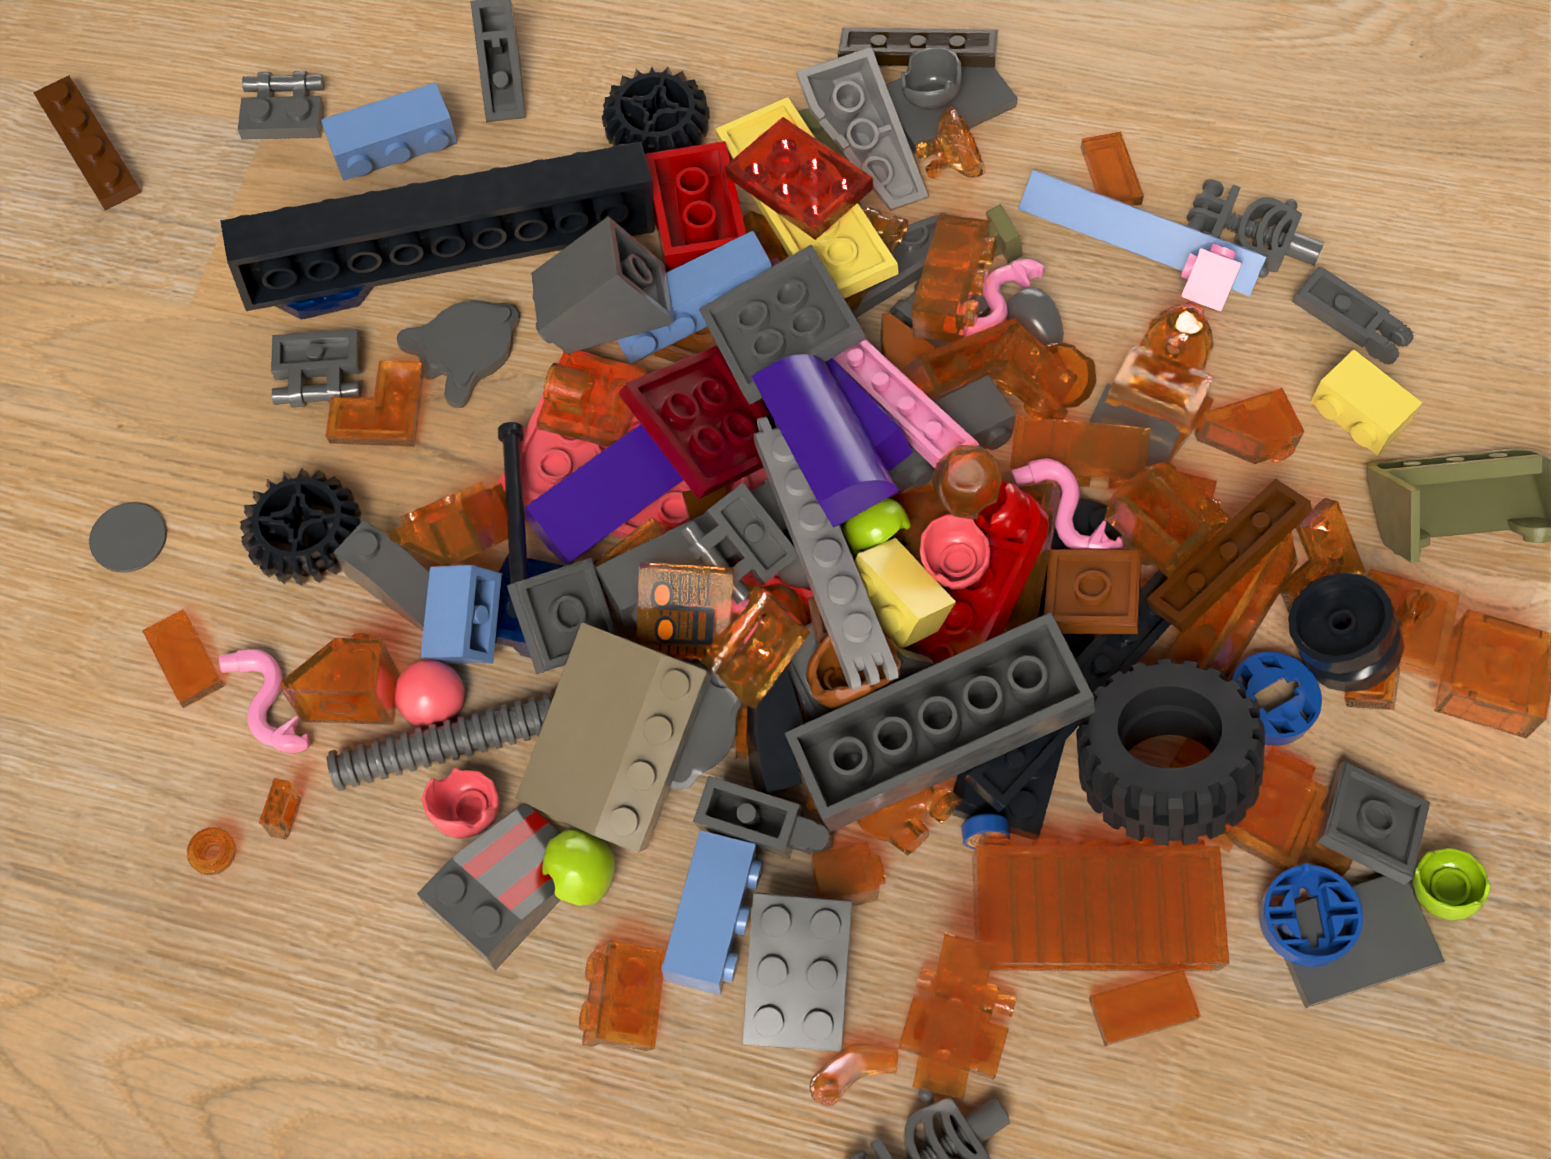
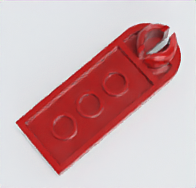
[903,480,1049,664]

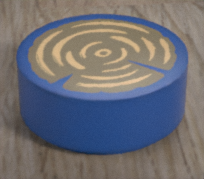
[961,814,1011,850]

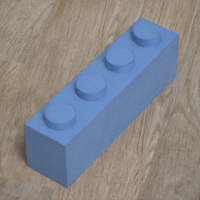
[617,231,772,364]

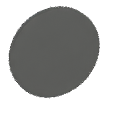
[89,503,167,573]

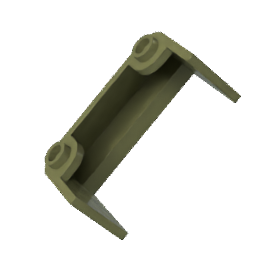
[1367,448,1551,563]

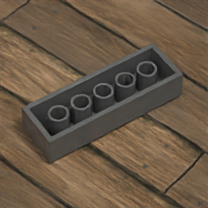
[785,612,1095,832]

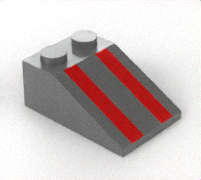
[417,803,561,971]

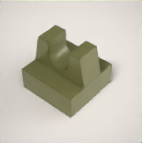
[974,204,1023,263]

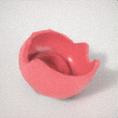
[920,514,990,590]
[394,659,465,728]
[421,768,500,839]

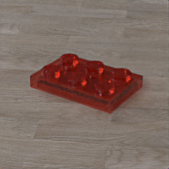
[724,117,874,240]

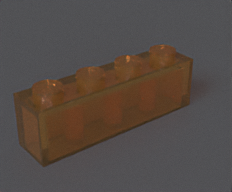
[1163,532,1298,681]

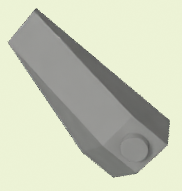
[796,47,928,211]

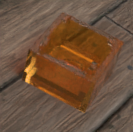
[1434,609,1551,739]

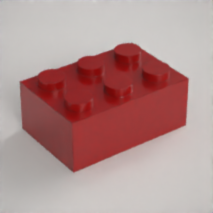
[645,141,746,273]

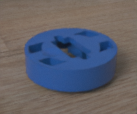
[1228,652,1322,746]
[1259,863,1363,967]

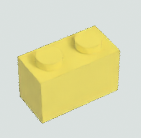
[1310,349,1422,456]
[854,538,956,649]

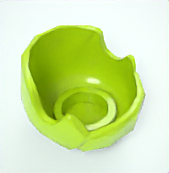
[841,498,911,556]
[542,830,615,906]
[1413,848,1491,921]

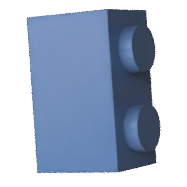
[421,565,502,664]

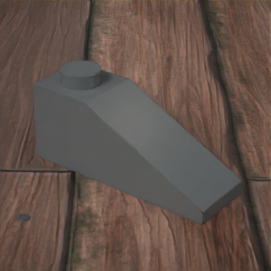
[470,0,526,122]
[334,520,429,631]

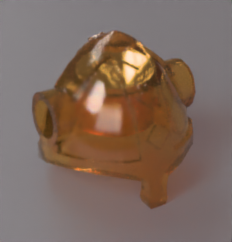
[1140,302,1214,377]

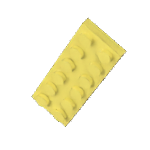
[715,97,898,299]

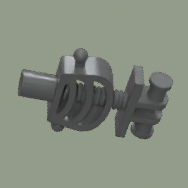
[1187,179,1325,278]
[849,1086,1010,1159]

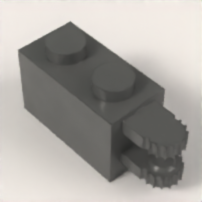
[693,776,834,859]

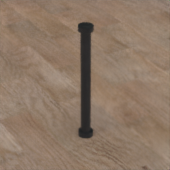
[498,422,529,619]

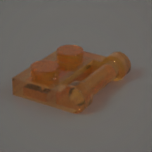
[1105,345,1214,435]
[701,585,811,709]

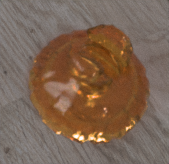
[916,106,985,179]

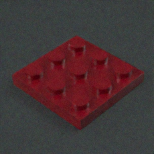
[618,346,776,499]

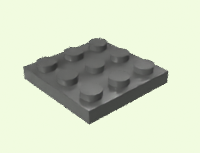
[699,245,867,405]

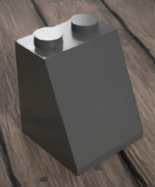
[531,217,674,354]

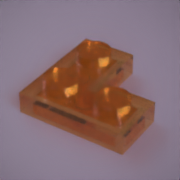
[325,360,424,447]
[1277,498,1366,613]

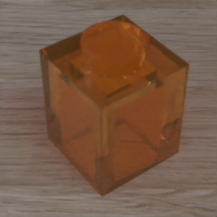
[811,842,886,906]

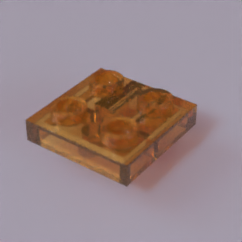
[536,351,647,447]

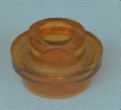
[187,827,236,875]

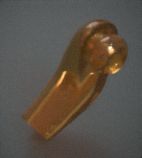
[809,1043,898,1106]

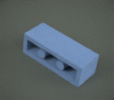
[321,82,457,181]
[661,831,763,995]

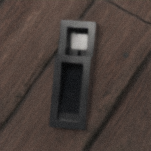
[746,641,804,794]

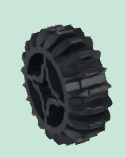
[602,66,710,154]
[240,468,361,586]

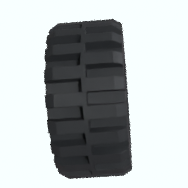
[1076,659,1265,846]

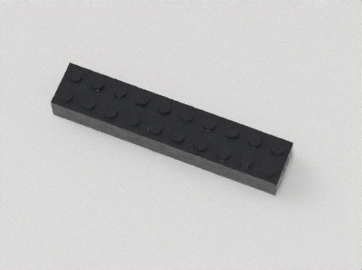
[220,142,654,311]

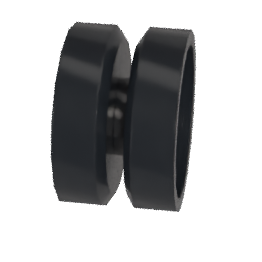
[1288,572,1405,692]

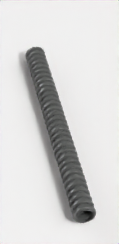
[327,634,776,791]

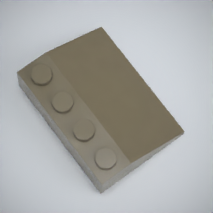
[515,623,713,853]

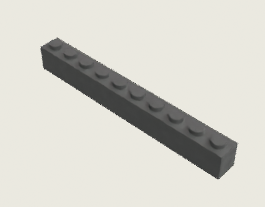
[596,375,1016,630]

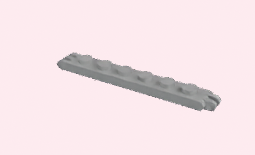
[753,416,898,691]

